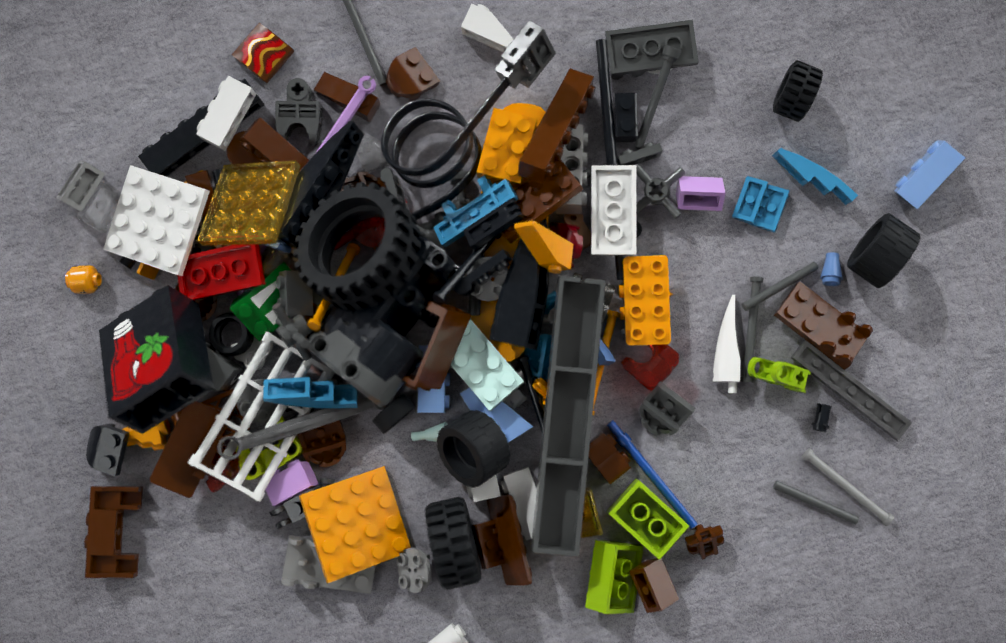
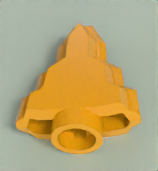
[122,419,171,451]

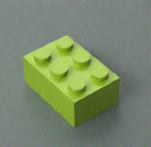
[607,478,689,560]

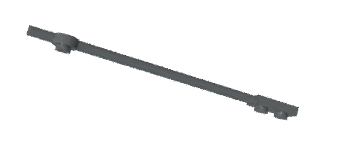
[418,142,663,230]

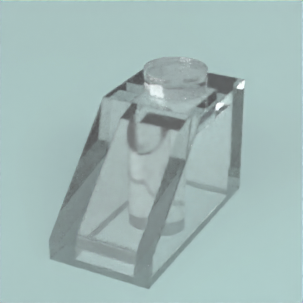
[357,132,392,173]

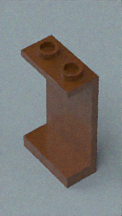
[402,301,471,391]

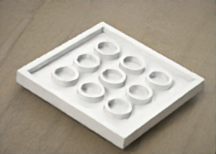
[103,165,210,276]

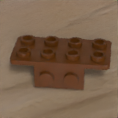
[150,401,229,498]
[472,495,532,586]

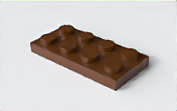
[502,159,584,244]

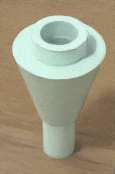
[411,422,448,442]

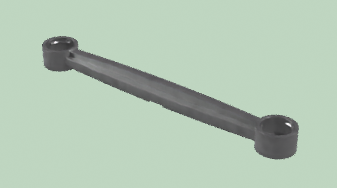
[217,397,394,460]

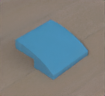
[732,176,790,233]

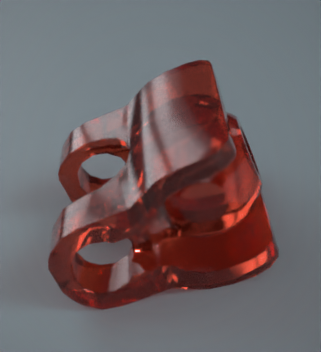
[621,344,679,391]

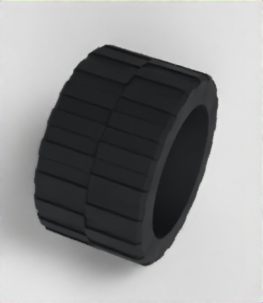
[847,213,921,288]
[437,410,510,487]

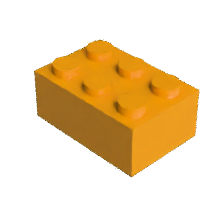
[477,108,537,188]

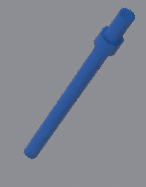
[606,420,698,529]

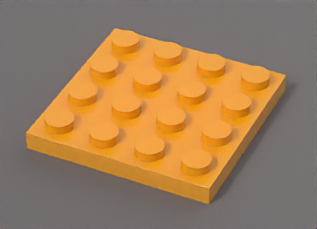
[299,466,411,583]

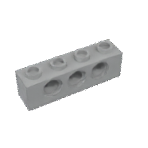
[555,125,588,214]

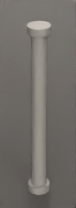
[801,448,894,526]

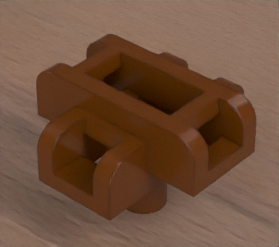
[684,524,724,560]

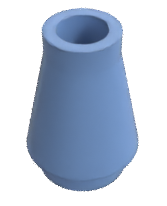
[820,252,843,286]

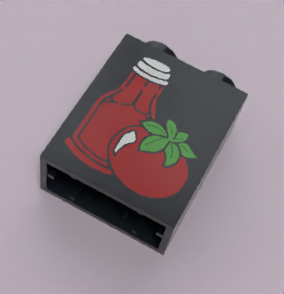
[99,285,214,434]

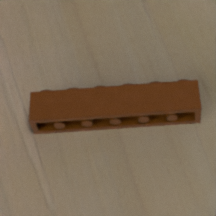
[518,68,596,184]

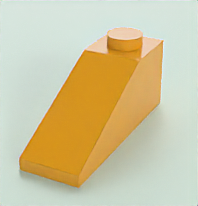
[514,221,573,274]

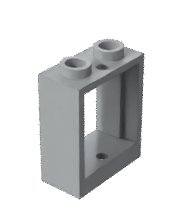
[56,161,105,212]

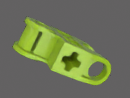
[748,357,811,394]

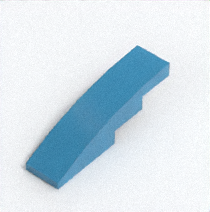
[772,148,858,205]
[263,377,358,409]

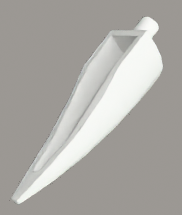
[713,295,740,394]

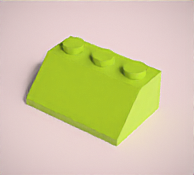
[585,540,644,614]

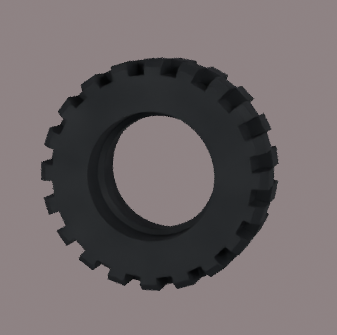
[425,497,481,590]

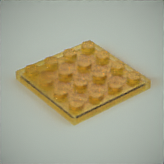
[197,160,301,245]

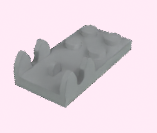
[281,535,376,594]

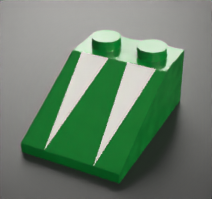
[230,261,292,342]

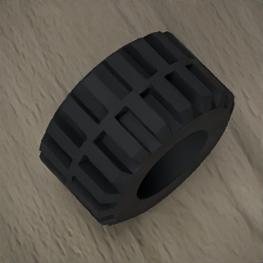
[773,60,823,122]

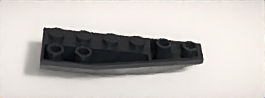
[263,121,364,249]
[490,218,549,350]

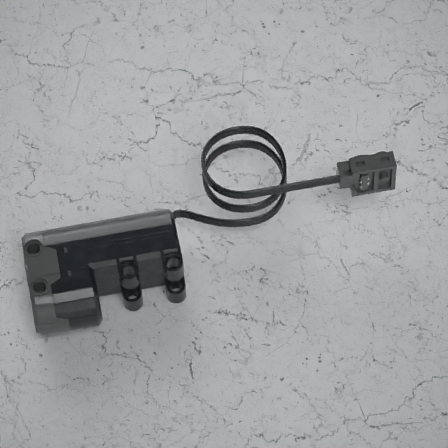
[306,20,556,408]

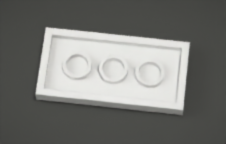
[591,165,636,255]

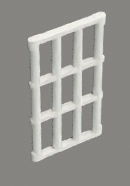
[188,332,335,502]

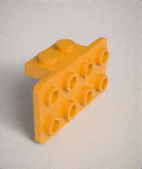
[619,255,671,346]

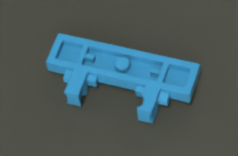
[433,175,518,247]

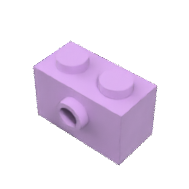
[676,176,725,211]
[265,459,319,506]

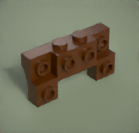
[84,485,143,578]

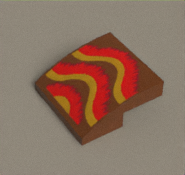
[232,22,294,84]

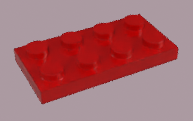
[177,240,266,301]

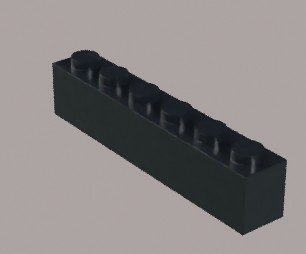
[138,79,265,177]

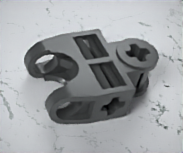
[275,78,323,145]

